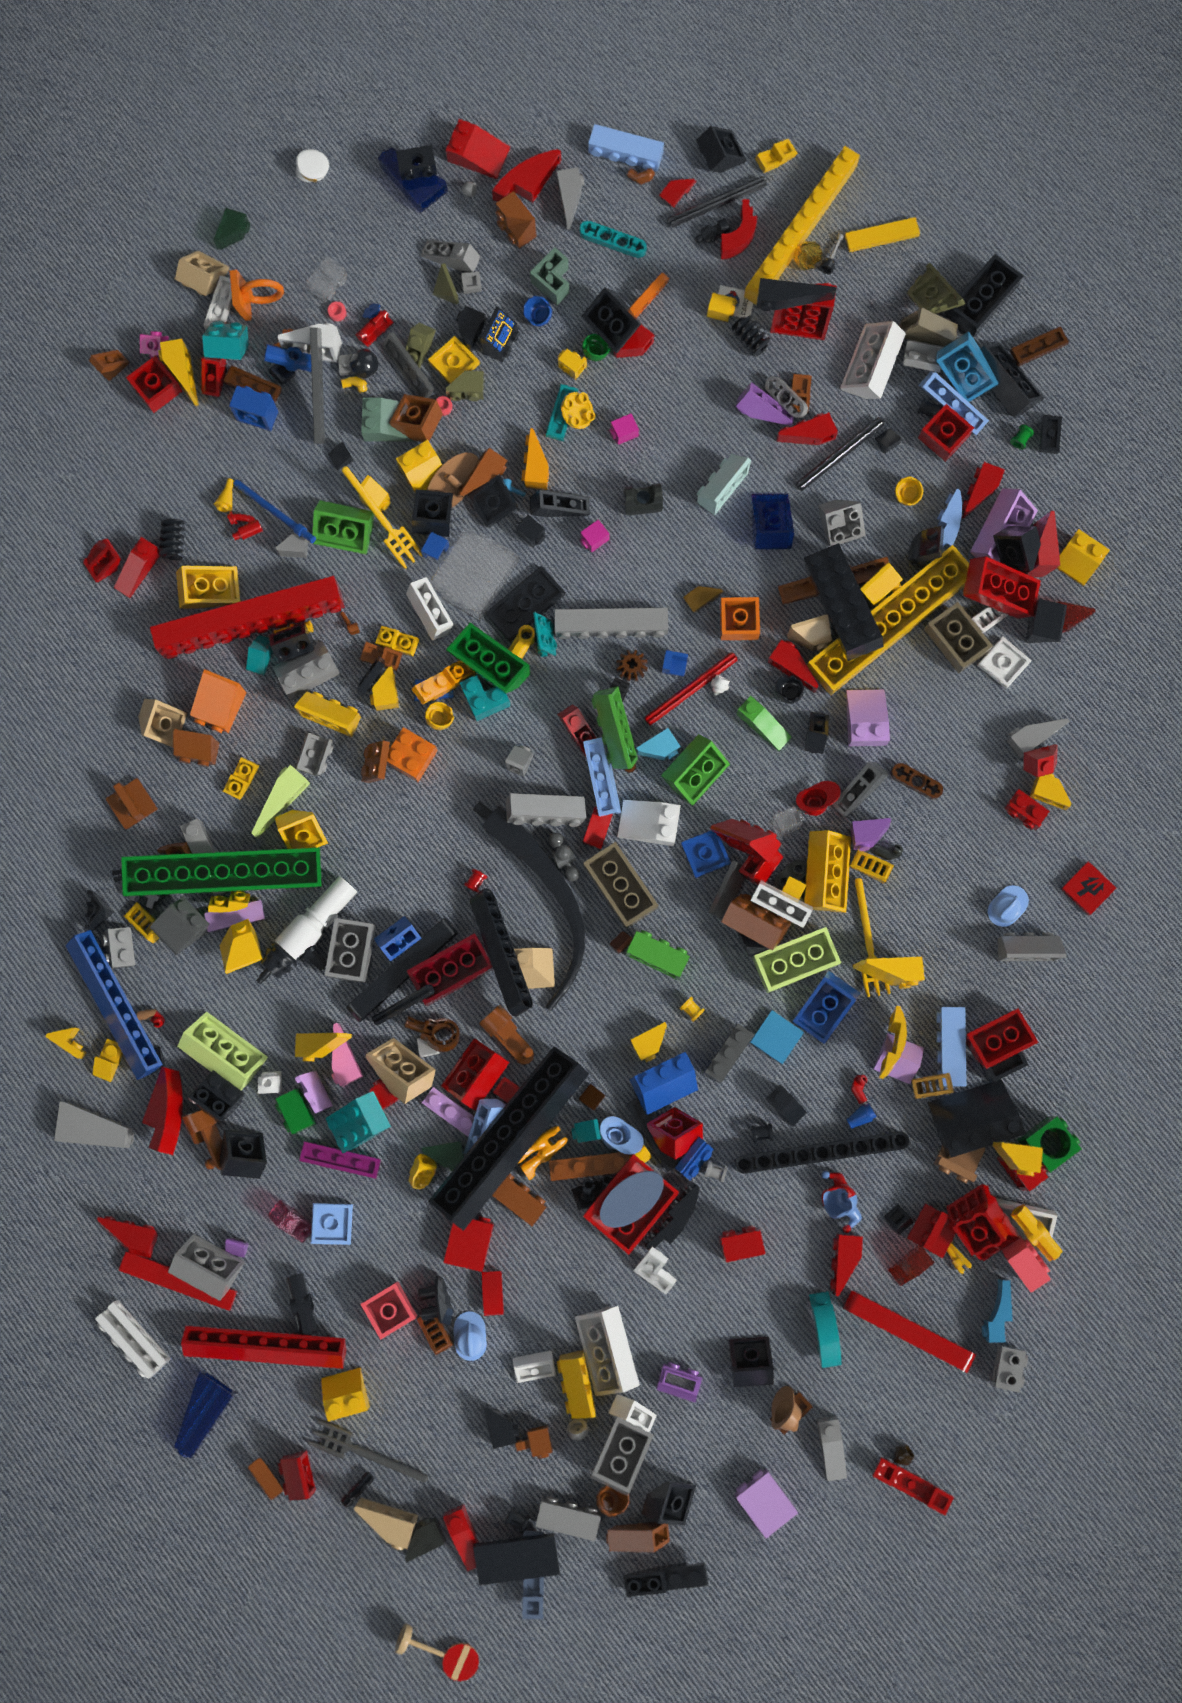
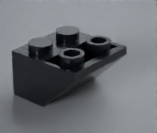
[188,1070,244,1122]

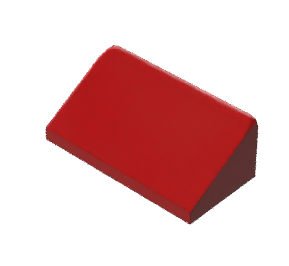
[583,806,613,849]

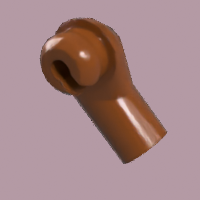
[627,168,655,185]

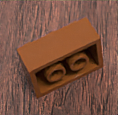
[721,893,792,951]

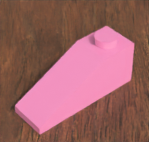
[331,1023,364,1087]

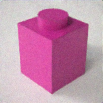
[609,413,639,445]
[580,519,610,552]

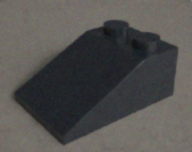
[582,287,641,353]

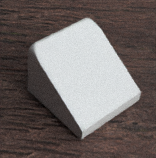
[417,1035,440,1058]

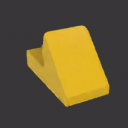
[45,1028,87,1059]
[92,1038,123,1082]

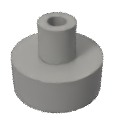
[567,1419,588,1441]

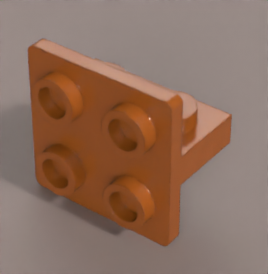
[106,778,158,830]

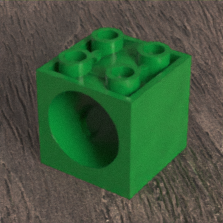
[1017,1116,1082,1173]

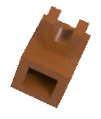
[515,1425,553,1459]

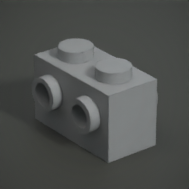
[991,1344,1028,1393]

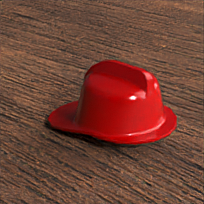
[796,781,841,816]

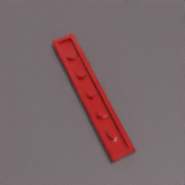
[118,1251,238,1311]

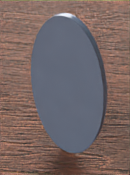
[600,1171,664,1228]

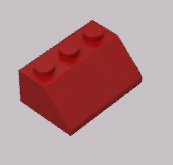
[710,819,782,863]
[966,1008,1039,1069]
[441,1038,510,1111]

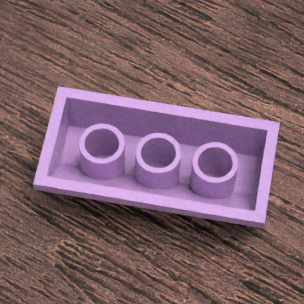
[970,488,1038,562]

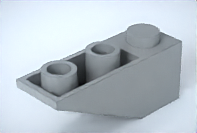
[420,240,480,272]

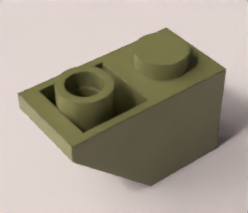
[406,322,435,368]
[446,371,484,401]

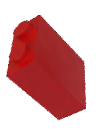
[443,1216,494,1272]

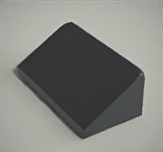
[736,931,767,957]

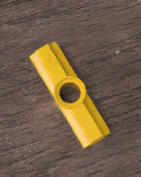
[1010,1204,1063,1262]

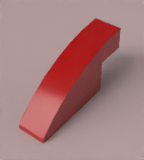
[492,149,561,203]
[142,1067,183,1155]

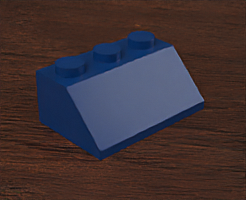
[629,1052,698,1115]

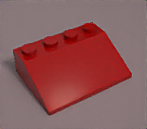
[770,283,837,340]
[583,1154,679,1255]

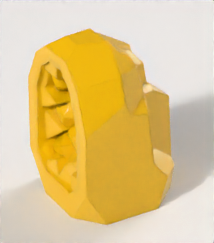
[409,1153,437,1190]

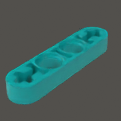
[580,221,647,258]

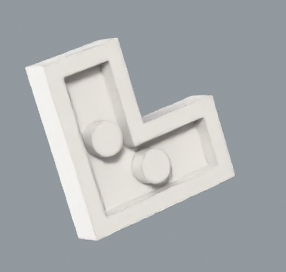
[634,1247,677,1294]

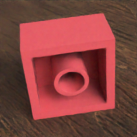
[1002,1235,1051,1293]
[361,1281,418,1340]

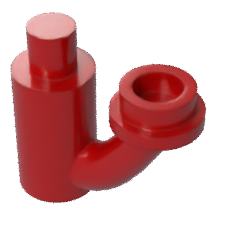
[227,511,263,541]

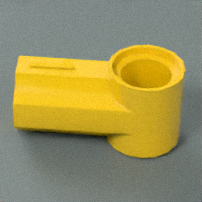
[508,625,535,659]

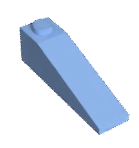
[918,371,989,435]

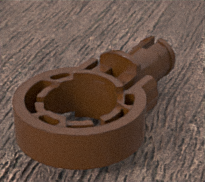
[405,1016,460,1052]

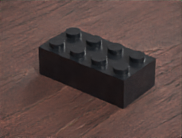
[945,254,1023,338]

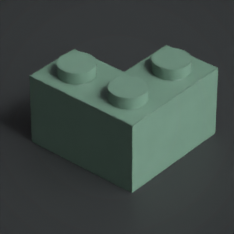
[530,247,569,305]

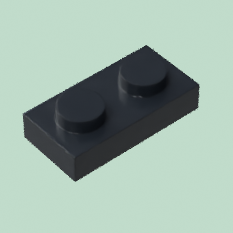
[1039,415,1062,454]
[357,656,386,695]

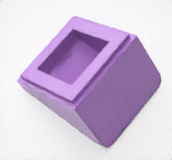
[225,1238,249,1258]

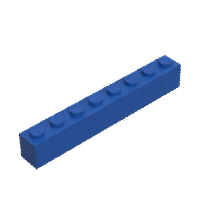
[65,930,163,1080]

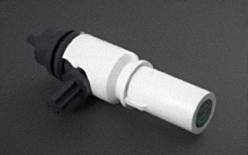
[256,876,357,984]

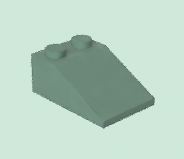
[361,397,419,442]

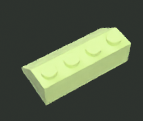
[177,1012,268,1090]

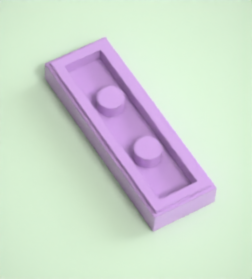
[204,900,265,933]

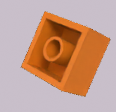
[720,597,760,640]
[387,727,438,782]

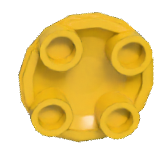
[561,392,595,429]

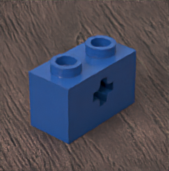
[374,916,421,961]

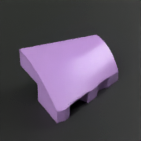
[295,1071,333,1114]

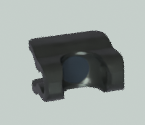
[623,483,663,516]

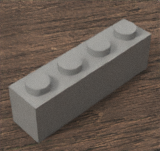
[505,793,586,827]

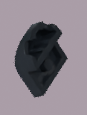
[909,525,944,568]

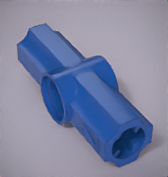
[264,344,311,372]

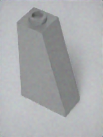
[54,1101,134,1148]

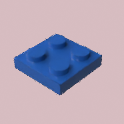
[681,830,731,879]

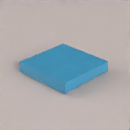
[750,1010,804,1064]

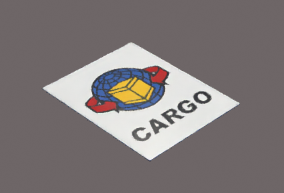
[718,285,753,318]

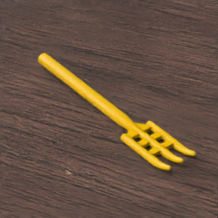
[341,466,422,569]
[855,878,891,997]

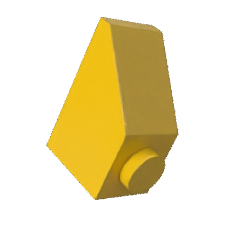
[359,475,390,512]
[370,667,399,711]
[1030,774,1071,810]
[630,1022,667,1063]

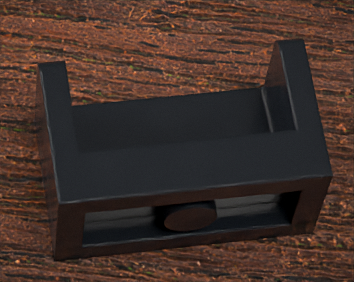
[979,1052,1029,1082]

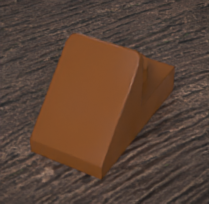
[89,350,130,381]

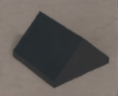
[1025,599,1067,643]

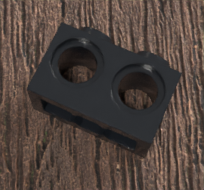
[269,622,315,663]

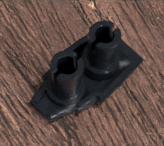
[571,1174,613,1210]
[418,1275,453,1326]

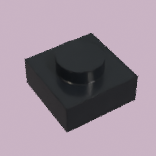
[269,364,296,385]

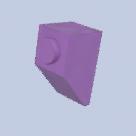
[850,818,891,851]

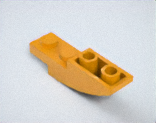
[412,661,477,705]

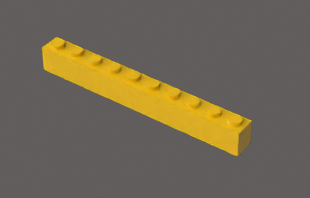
[744,146,860,305]

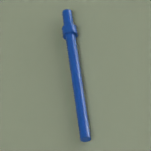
[233,479,316,543]

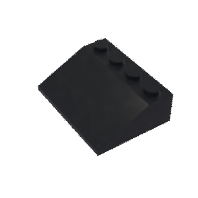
[927,1079,1026,1159]

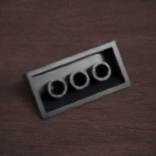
[980,342,1044,417]

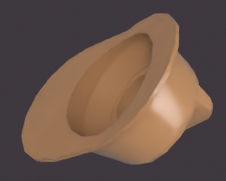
[772,1386,802,1432]

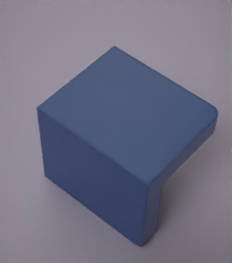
[421,532,449,560]
[662,650,688,677]

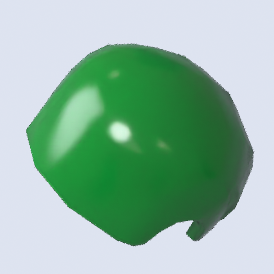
[582,333,610,362]

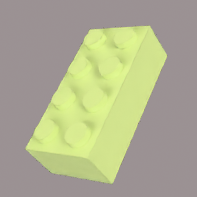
[752,927,841,993]

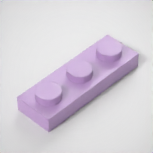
[422,1087,474,1137]

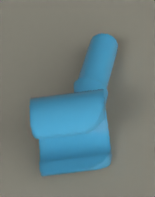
[503,479,526,497]

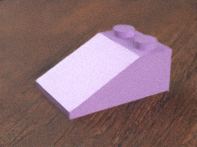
[846,690,890,746]

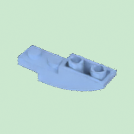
[927,489,962,563]

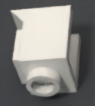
[258,1071,282,1094]

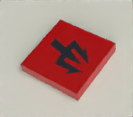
[1061,861,1116,915]

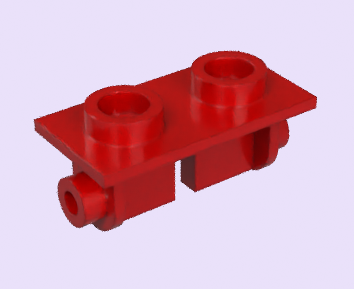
[355,310,394,347]

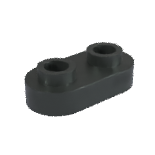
[774,860,807,891]

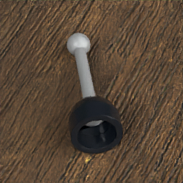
[819,233,844,274]

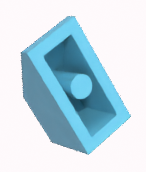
[636,728,681,761]

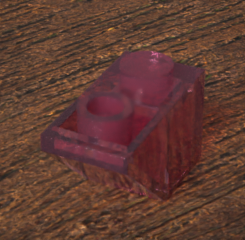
[267,1200,312,1243]

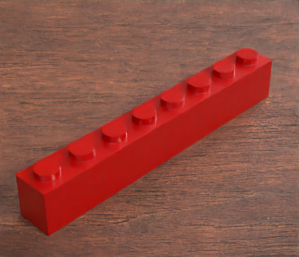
[181,1326,346,1369]

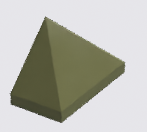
[432,263,459,304]

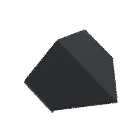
[85,890,114,931]

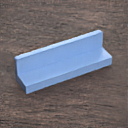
[583,737,621,817]

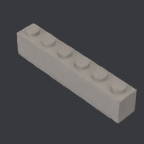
[555,608,668,639]

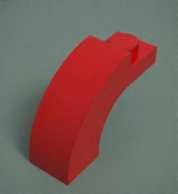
[720,199,757,260]

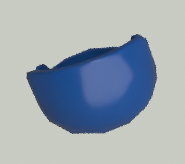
[523,296,552,327]

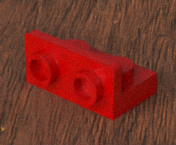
[1004,789,1050,830]

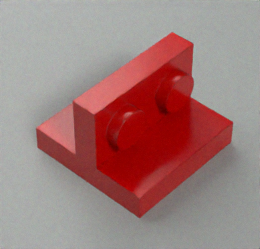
[907,1203,956,1259]

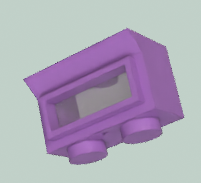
[656,1362,702,1403]

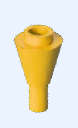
[214,478,234,513]

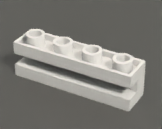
[95,1300,171,1379]

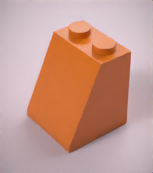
[190,669,247,734]

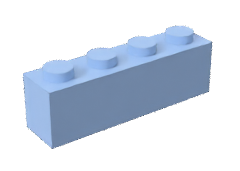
[588,124,664,171]
[936,1007,966,1087]

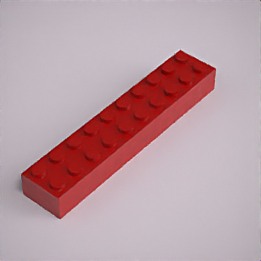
[150,576,345,659]

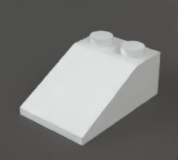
[278,323,342,363]
[617,800,681,846]

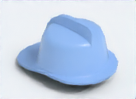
[987,885,1029,927]
[600,1116,644,1155]
[453,1311,487,1361]

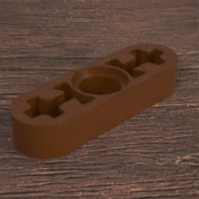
[891,763,943,800]

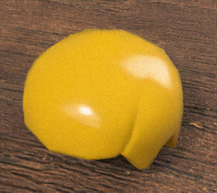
[895,476,924,506]
[425,702,455,730]

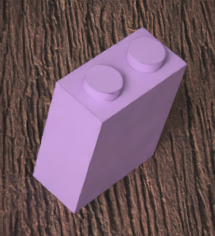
[735,1469,798,1539]

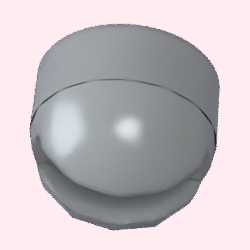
[462,182,477,198]

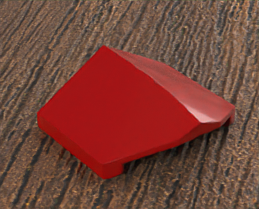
[83,539,121,582]

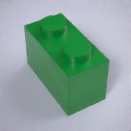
[275,1088,316,1134]

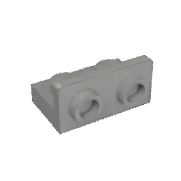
[903,340,944,372]

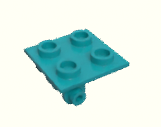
[533,612,557,657]

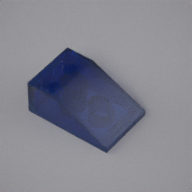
[751,494,794,550]

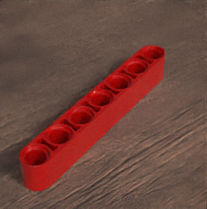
[843,1290,976,1373]

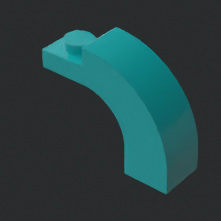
[809,1291,841,1368]

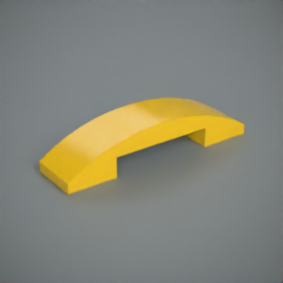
[879,1006,907,1079]

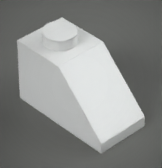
[609,1394,657,1432]

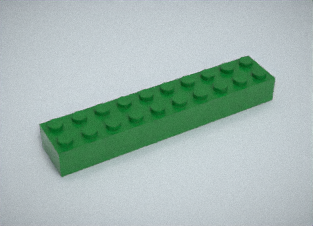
[121,848,322,897]

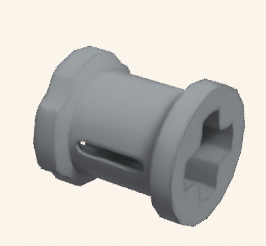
[704,1160,728,1183]

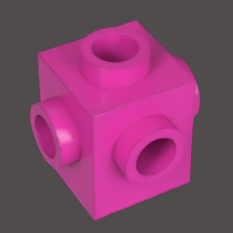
[140,331,169,359]

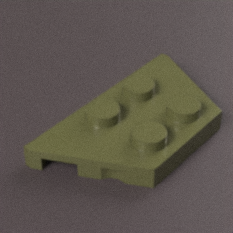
[907,262,965,314]

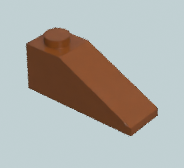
[456,448,508,498]

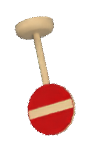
[395,1623,479,1682]

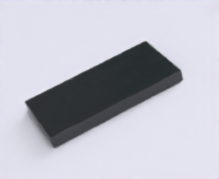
[485,566,566,642]
[473,1533,560,1585]

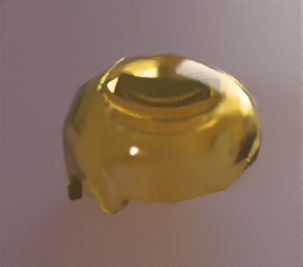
[794,241,822,271]

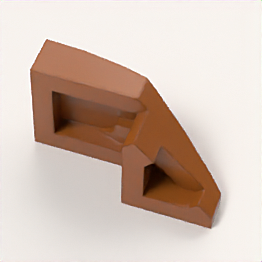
[157,842,192,855]

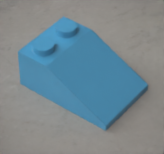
[936,331,998,402]

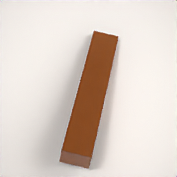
[778,557,889,605]

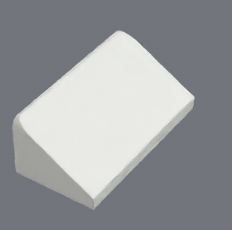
[513,1351,556,1383]

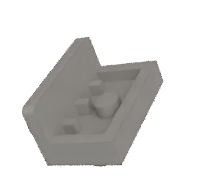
[295,733,333,776]
[101,927,135,969]

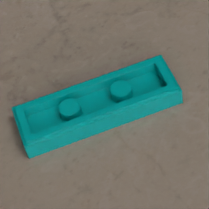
[546,384,578,441]

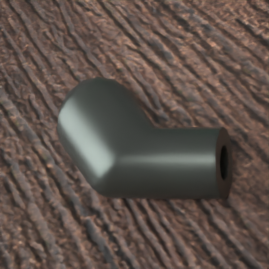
[873,844,903,861]

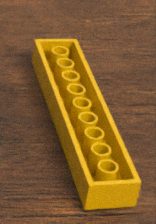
[807,545,969,696]

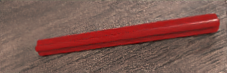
[644,652,737,726]

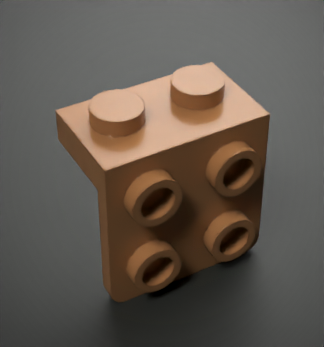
[934,1146,985,1184]

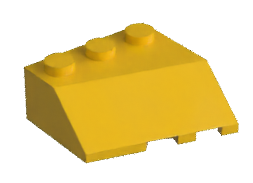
[557,1350,596,1419]

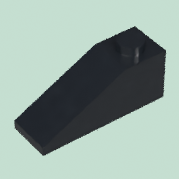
[530,490,590,517]

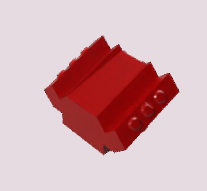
[946,1184,1020,1261]

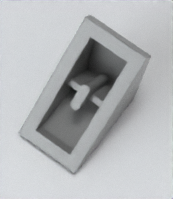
[275,524,308,558]

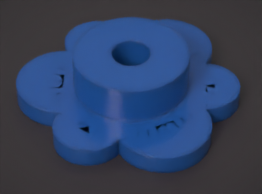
[362,303,381,319]

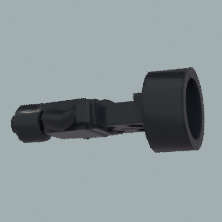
[695,218,730,243]

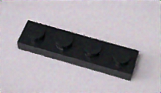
[627,1097,682,1172]

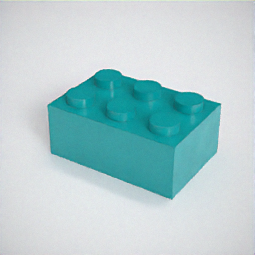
[325,1091,391,1153]

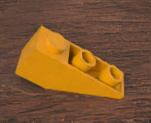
[522,428,549,490]

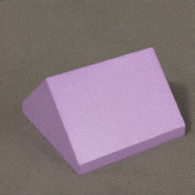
[873,1033,924,1084]

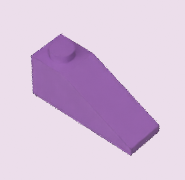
[736,382,794,426]

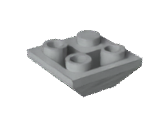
[818,500,866,546]

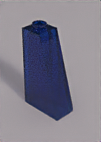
[378,147,448,213]
[174,1370,237,1459]

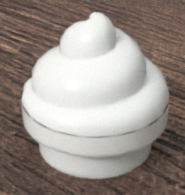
[711,675,730,695]

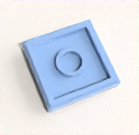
[311,1203,353,1245]

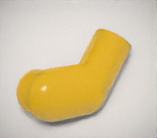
[341,376,367,393]

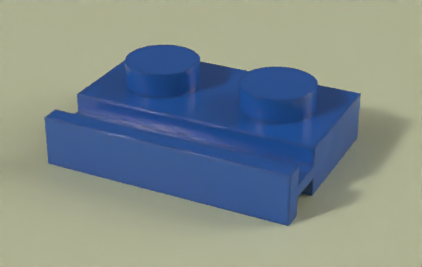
[675,1137,714,1180]

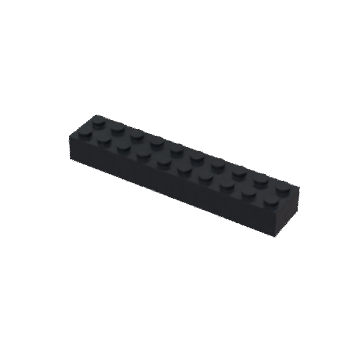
[428,1046,589,1231]

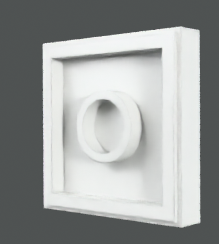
[978,636,1032,689]

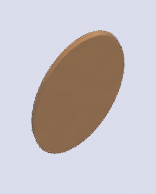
[427,452,479,507]

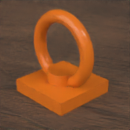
[230,269,284,321]

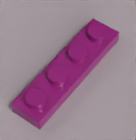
[299,1141,381,1179]

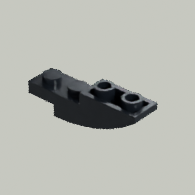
[645,1185,700,1250]
[623,1563,709,1597]

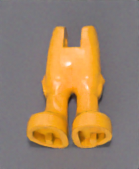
[518,1126,568,1181]

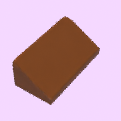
[248,1458,283,1500]

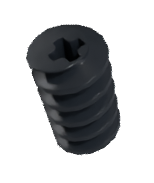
[731,315,771,357]
[159,518,185,561]

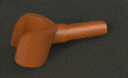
[340,612,360,635]

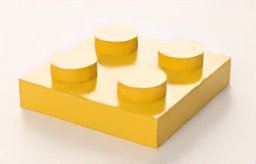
[428,336,480,384]

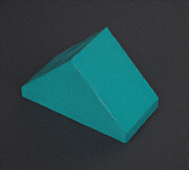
[246,635,273,676]

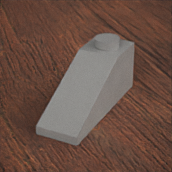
[557,167,584,230]
[1007,718,1070,759]
[816,1416,847,1481]

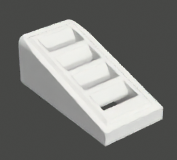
[971,606,1008,634]

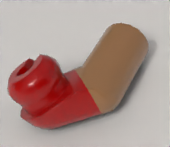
[137,1009,165,1028]

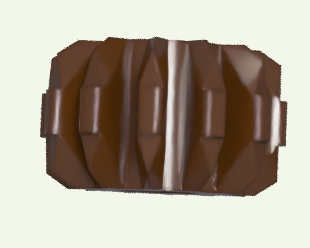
[616,650,648,682]

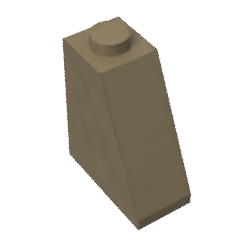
[900,308,958,347]

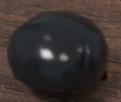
[350,348,379,379]
[775,675,804,704]

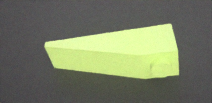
[252,765,310,839]

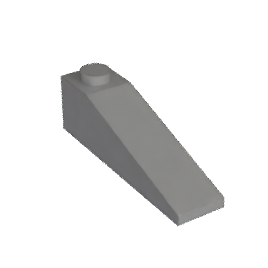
[180,818,228,896]

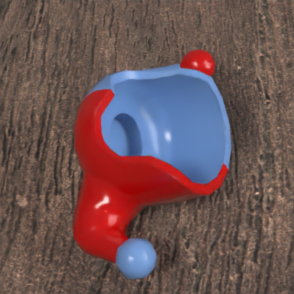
[821,1171,862,1234]

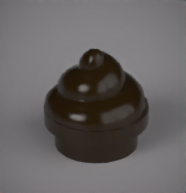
[893,1444,915,1466]

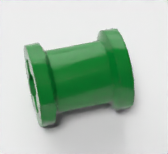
[1010,424,1034,450]

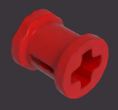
[464,868,488,893]

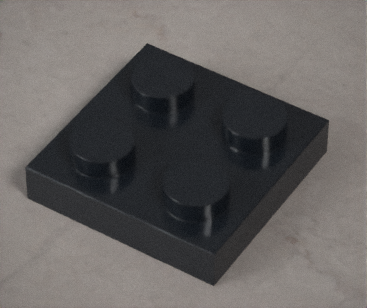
[469,475,518,528]

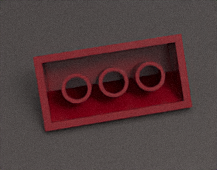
[407,933,493,1006]

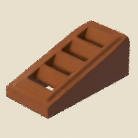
[417,1317,454,1356]

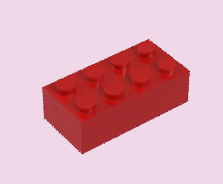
[963,556,1041,619]

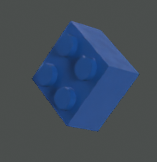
[229,386,279,431]

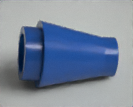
[846,1103,877,1129]

